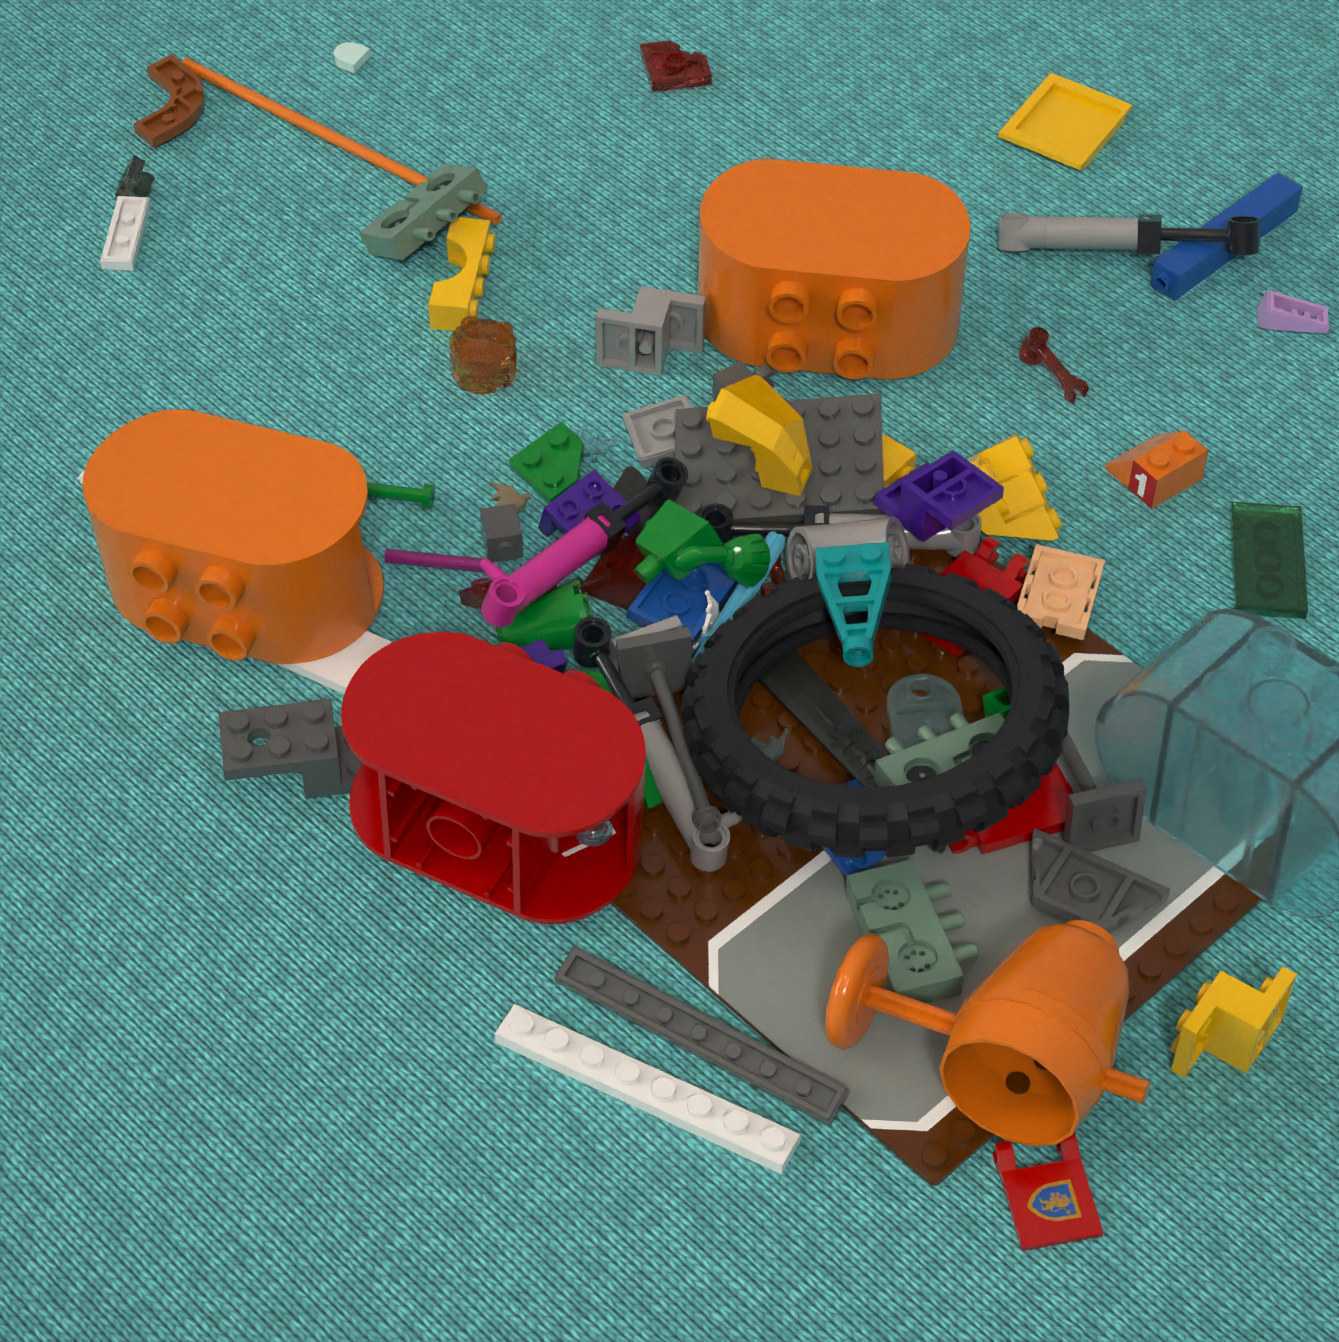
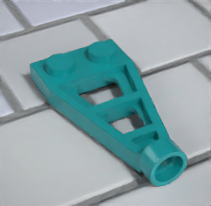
[816,542,891,667]

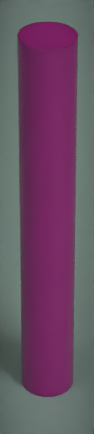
[385,549,492,572]

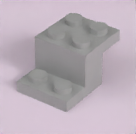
[596,286,706,376]

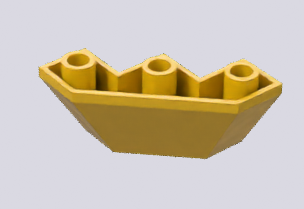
[706,375,813,496]
[967,433,1063,541]

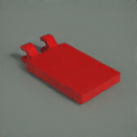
[917,536,1029,658]
[948,763,1074,855]

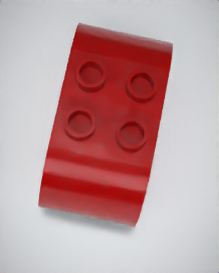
[341,632,646,924]

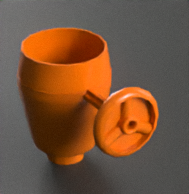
[825,920,1151,1146]

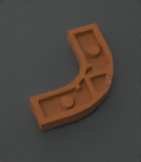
[134,54,204,148]

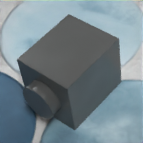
[480,504,523,562]

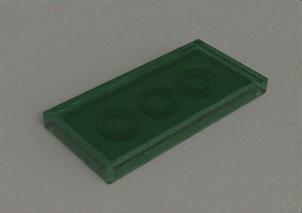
[1230,502,1308,619]

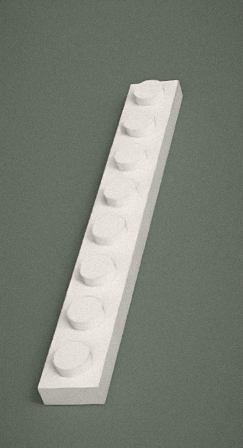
[495,1004,800,1174]

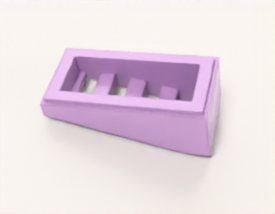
[1257,290,1329,334]

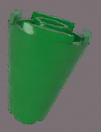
[496,577,594,650]

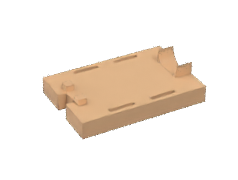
[1017,544,1105,640]

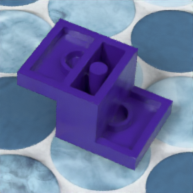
[874,450,1004,542]

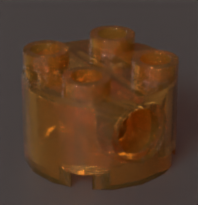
[449,316,517,394]

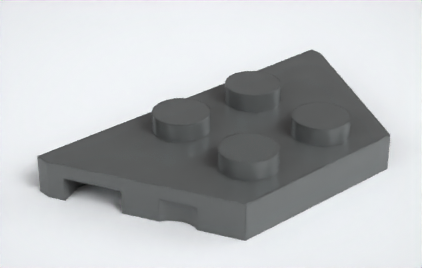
[1031,828,1170,934]

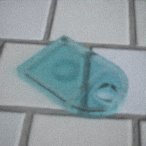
[886,674,964,749]

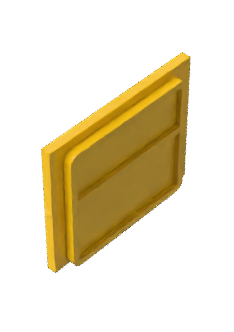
[998,72,1132,171]

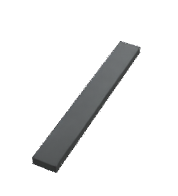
[554,946,850,1127]

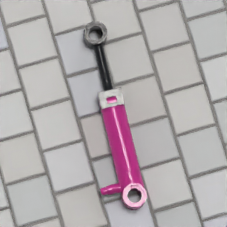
[479,457,689,627]

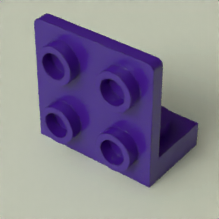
[538,470,641,538]

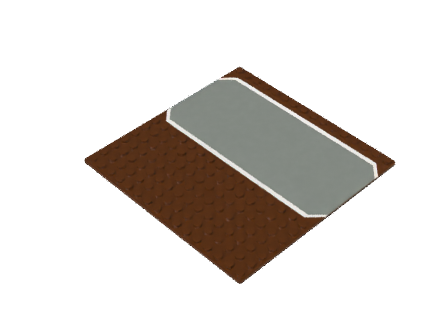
[611,550,1339,1186]

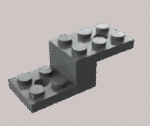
[218,699,362,799]

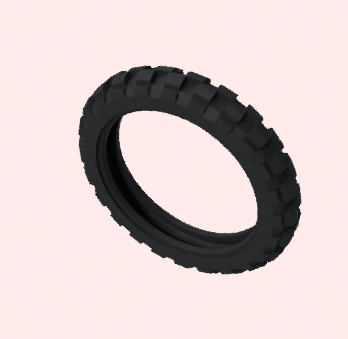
[681,563,1069,858]

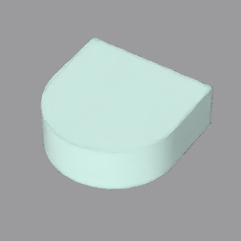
[334,42,371,73]

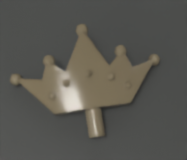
[490,481,531,514]

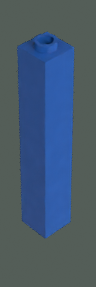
[1150,172,1303,301]

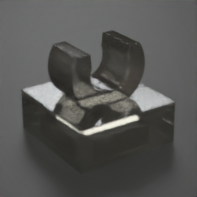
[115,155,155,197]

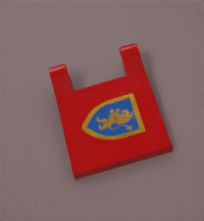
[993,1132,1104,1251]

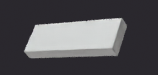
[100,196,151,271]

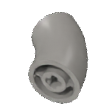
[786,516,910,581]

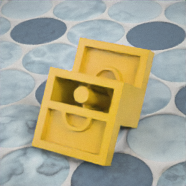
[1170,966,1297,1078]

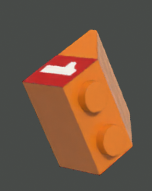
[1105,430,1208,509]

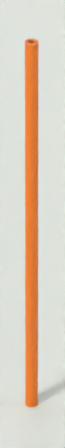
[182,58,502,225]

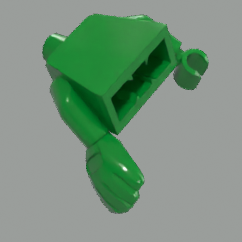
[634,499,771,588]

